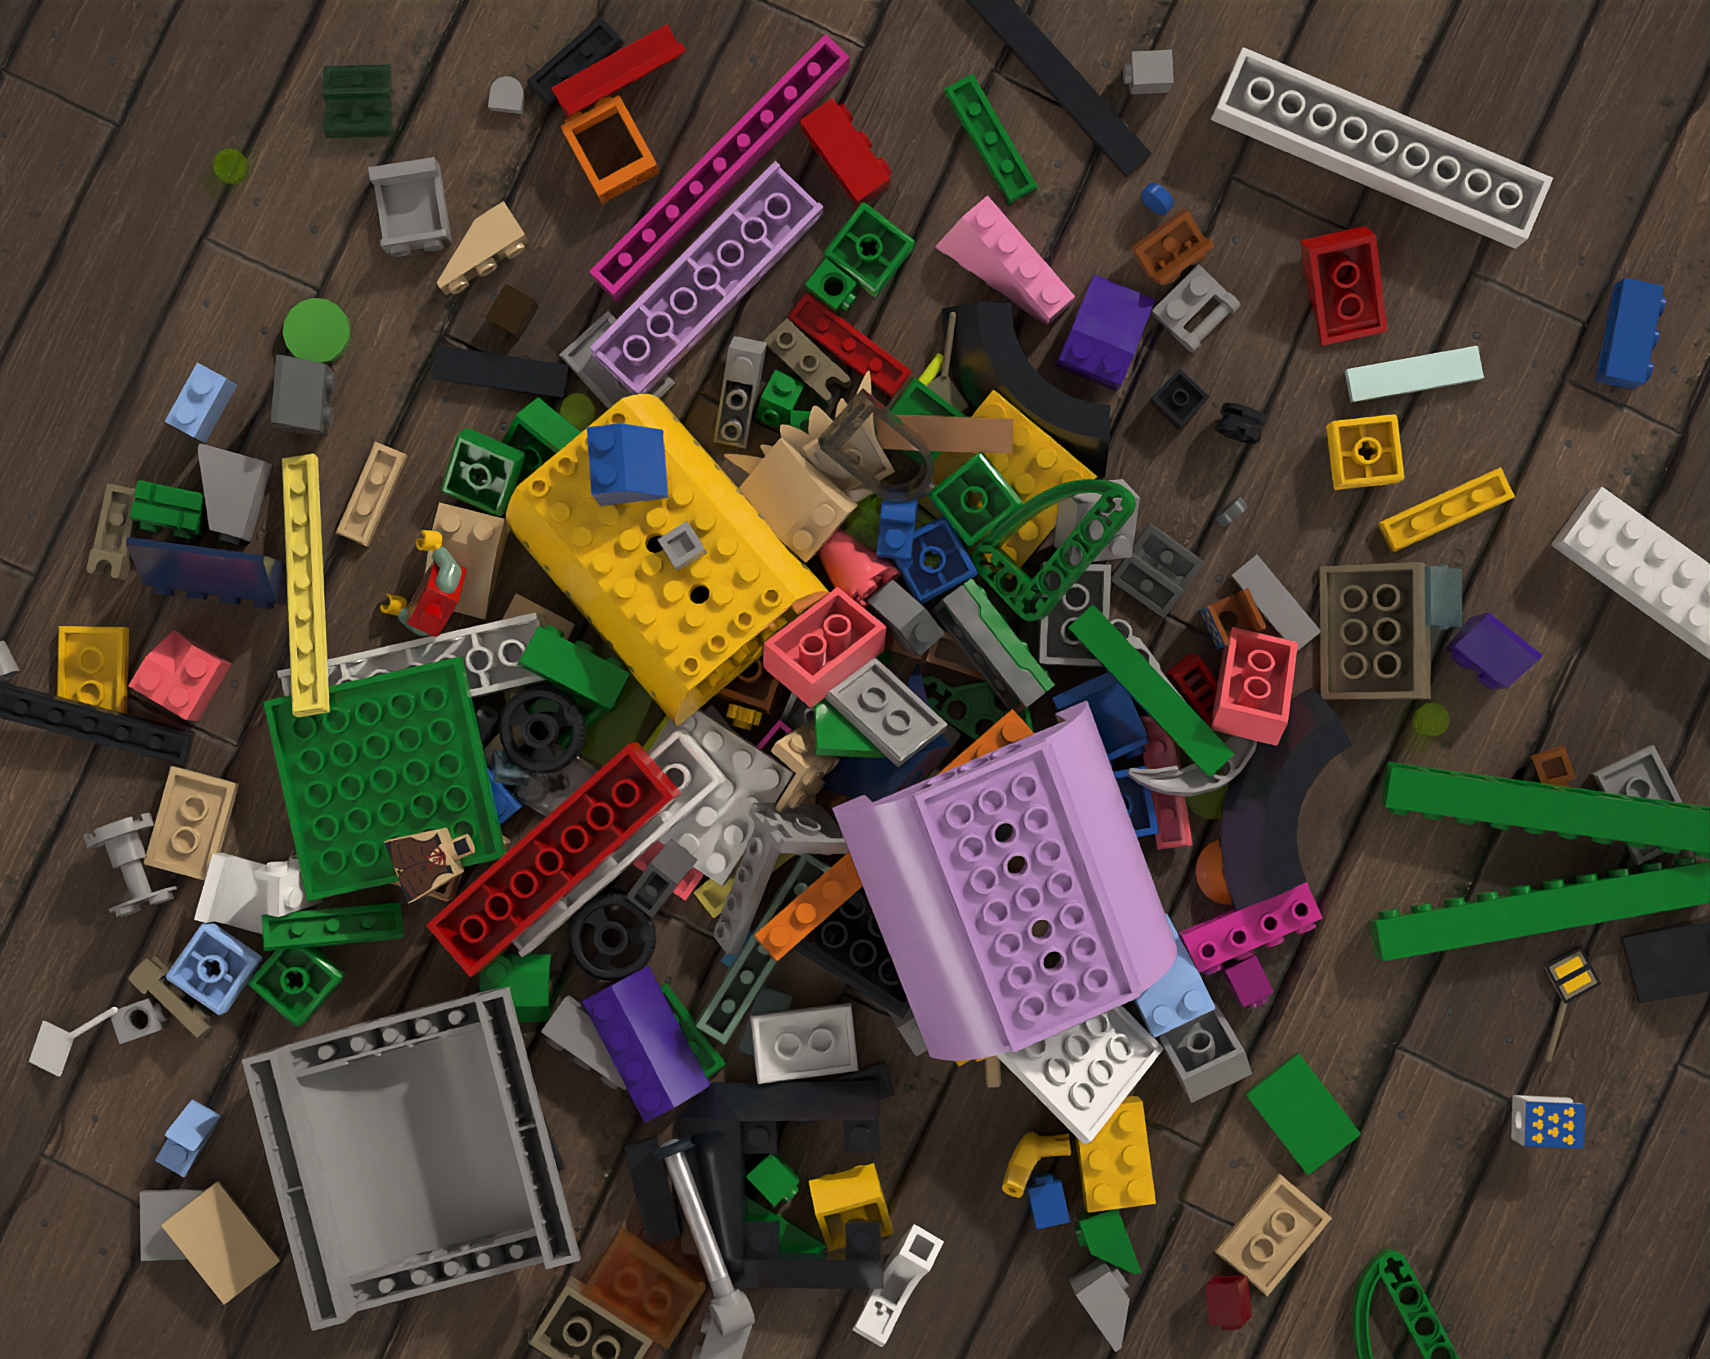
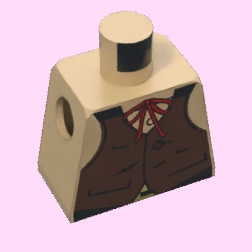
[384,828,475,903]

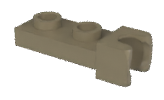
[763,318,852,406]
[87,483,137,581]
[128,956,216,1038]

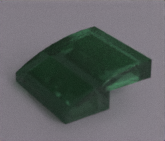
[322,64,393,138]

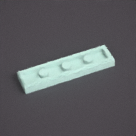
[1345,346,1484,403]

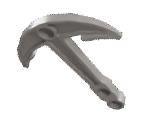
[1110,619,1257,797]

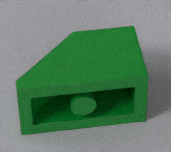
[1073,1209,1141,1275]

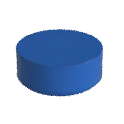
[1141,183,1174,216]

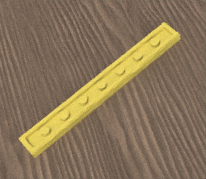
[282,454,330,717]

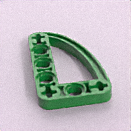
[971,479,1136,621]
[1352,1248,1459,1359]

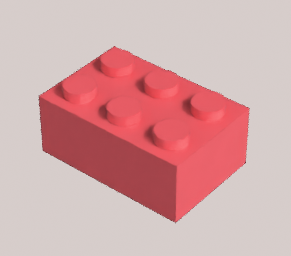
[763,587,886,708]
[1211,627,1298,746]

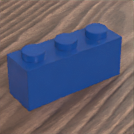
[1595,278,1666,389]

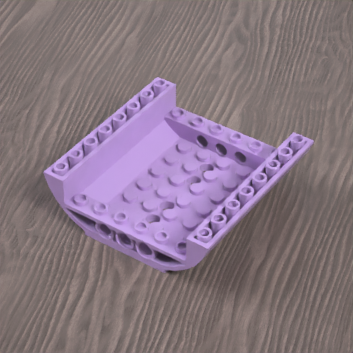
[832,701,1177,1061]

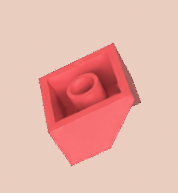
[128,630,232,721]

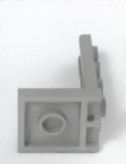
[713,803,849,955]

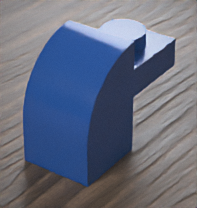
[877,492,919,561]

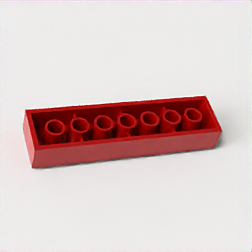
[426,742,682,978]

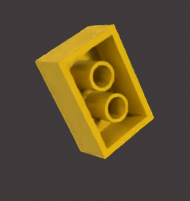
[1075,1096,1156,1213]

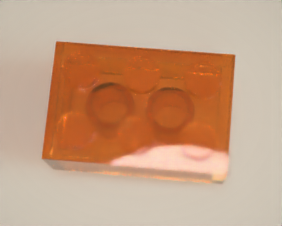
[581,1227,707,1350]

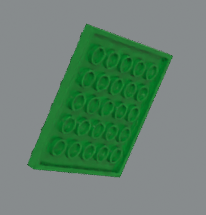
[263,657,506,901]

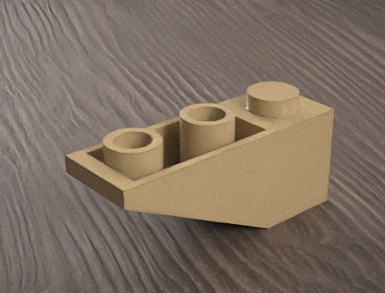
[437,201,530,295]

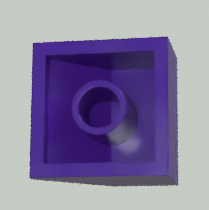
[1446,612,1542,690]

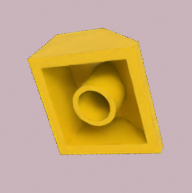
[809,1163,894,1252]

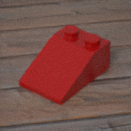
[1300,226,1387,346]

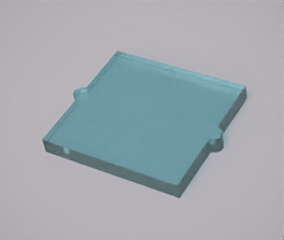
[1425,564,1462,630]

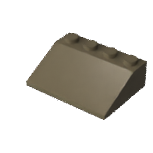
[1320,562,1431,700]

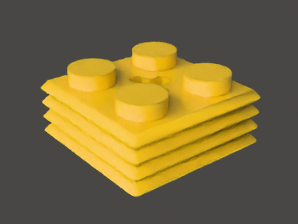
[1326,414,1405,490]

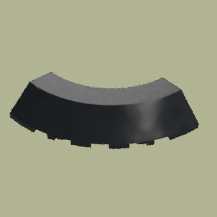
[942,302,1110,477]
[1219,688,1352,910]

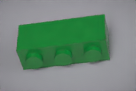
[517,624,630,712]

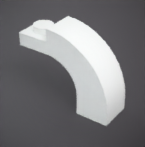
[852,1224,944,1347]

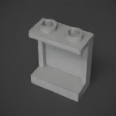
[368,157,452,257]

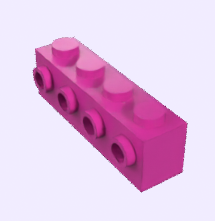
[1178,882,1322,975]

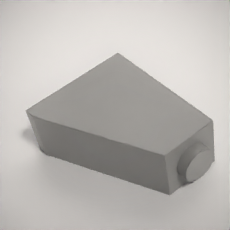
[198,443,273,545]

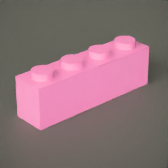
[935,195,1075,326]

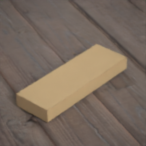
[336,441,408,547]

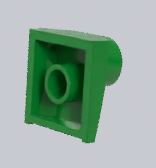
[480,953,551,1022]

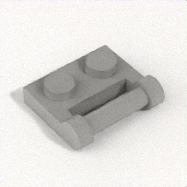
[1150,264,1241,353]

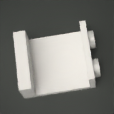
[194,853,268,934]

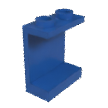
[1052,672,1151,767]

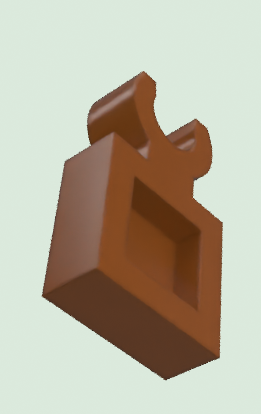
[1530,745,1576,787]

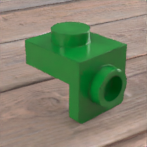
[756,370,806,428]

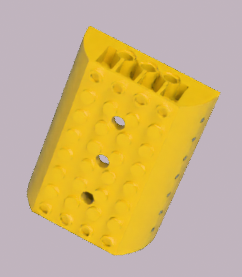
[506,394,830,727]

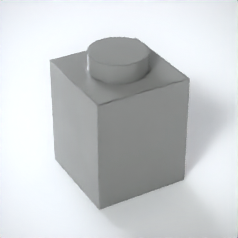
[1123,50,1174,95]

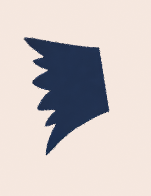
[822,663,951,802]

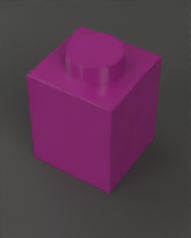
[1221,955,1274,1009]

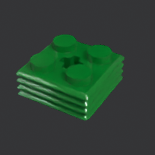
[824,202,915,297]
[440,428,526,517]
[928,453,1023,546]
[248,947,346,1027]

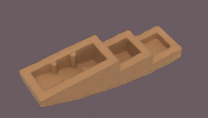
[877,415,1014,453]

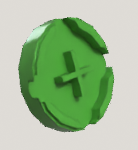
[283,298,351,364]

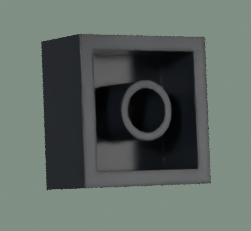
[1148,368,1210,430]

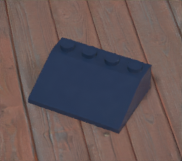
[126,537,287,609]

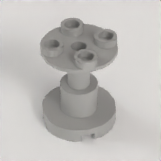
[83,813,177,917]

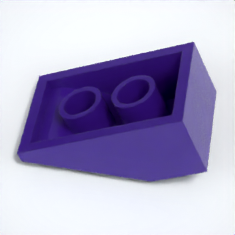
[1056,274,1155,392]

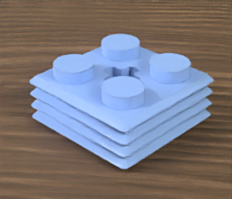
[166,922,263,1015]

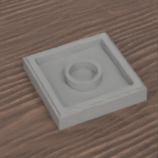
[140,1188,207,1261]

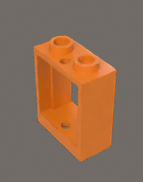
[560,95,660,204]

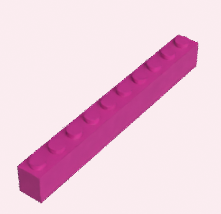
[589,34,850,303]

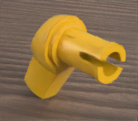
[1002,1131,1071,1198]

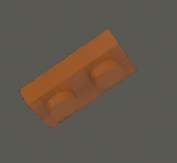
[1130,209,1214,285]

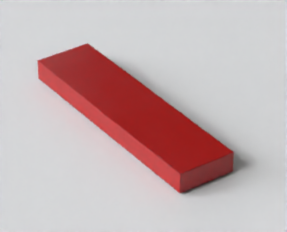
[787,292,912,400]

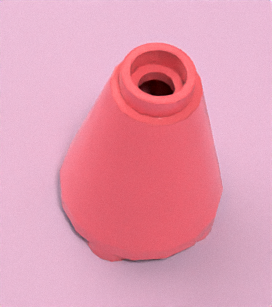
[817,527,901,609]

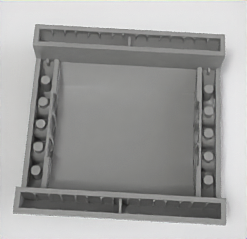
[242,987,581,1331]

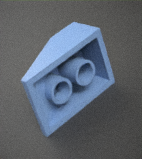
[1134,913,1216,1038]

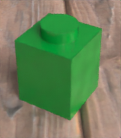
[746,1153,800,1207]

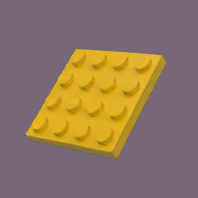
[908,390,1097,579]

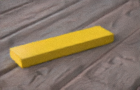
[1378,467,1515,553]

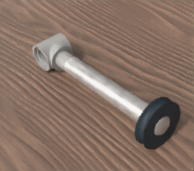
[647,1135,755,1338]

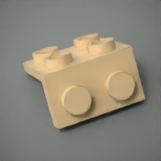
[771,719,839,813]

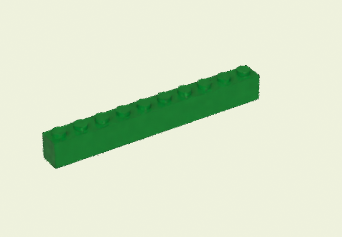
[1380,761,1710,859]
[1368,855,1710,961]

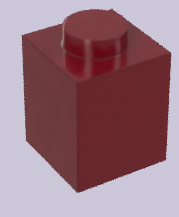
[1205,1276,1252,1331]

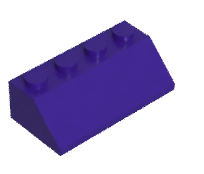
[582,965,710,1123]

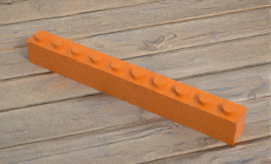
[753,709,1034,962]

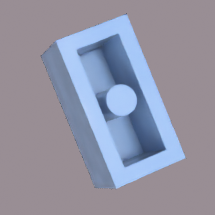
[165,363,238,443]

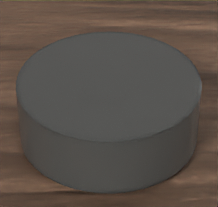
[1215,496,1248,527]

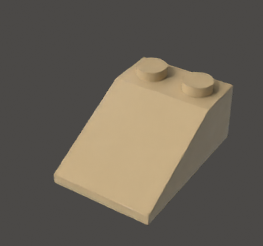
[739,437,858,563]
[424,502,509,620]

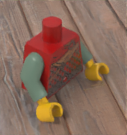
[380,530,467,637]

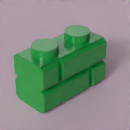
[130,480,208,540]

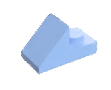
[155,1100,222,1177]

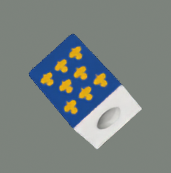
[1511,1095,1586,1149]

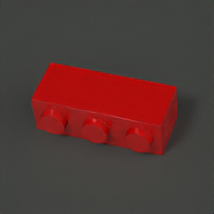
[800,97,892,208]

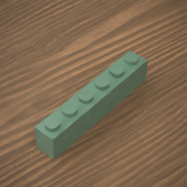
[696,853,831,1044]

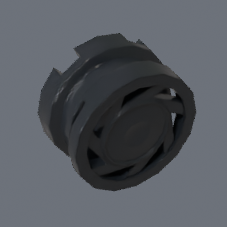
[1214,402,1268,444]

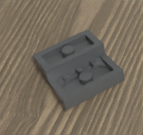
[1111,523,1204,618]

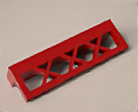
[551,24,686,118]

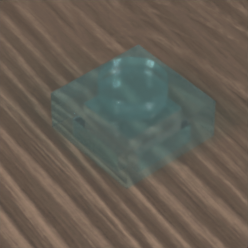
[491,750,530,787]

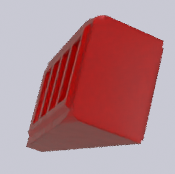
[1166,653,1218,728]

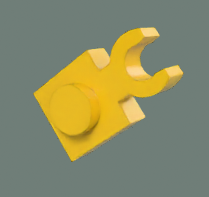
[726,704,763,731]

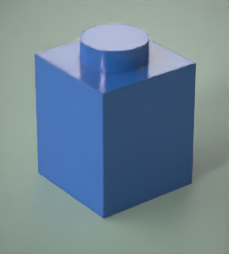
[1026,1173,1070,1229]

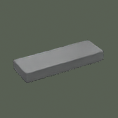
[1230,555,1321,651]

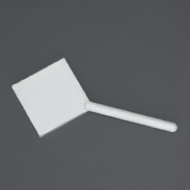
[29,1007,118,1076]

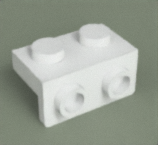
[253,855,323,917]

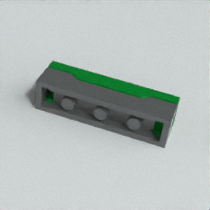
[931,578,1055,714]

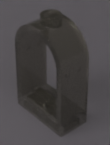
[818,388,935,503]

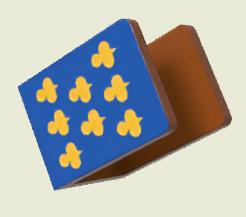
[1198,588,1266,650]

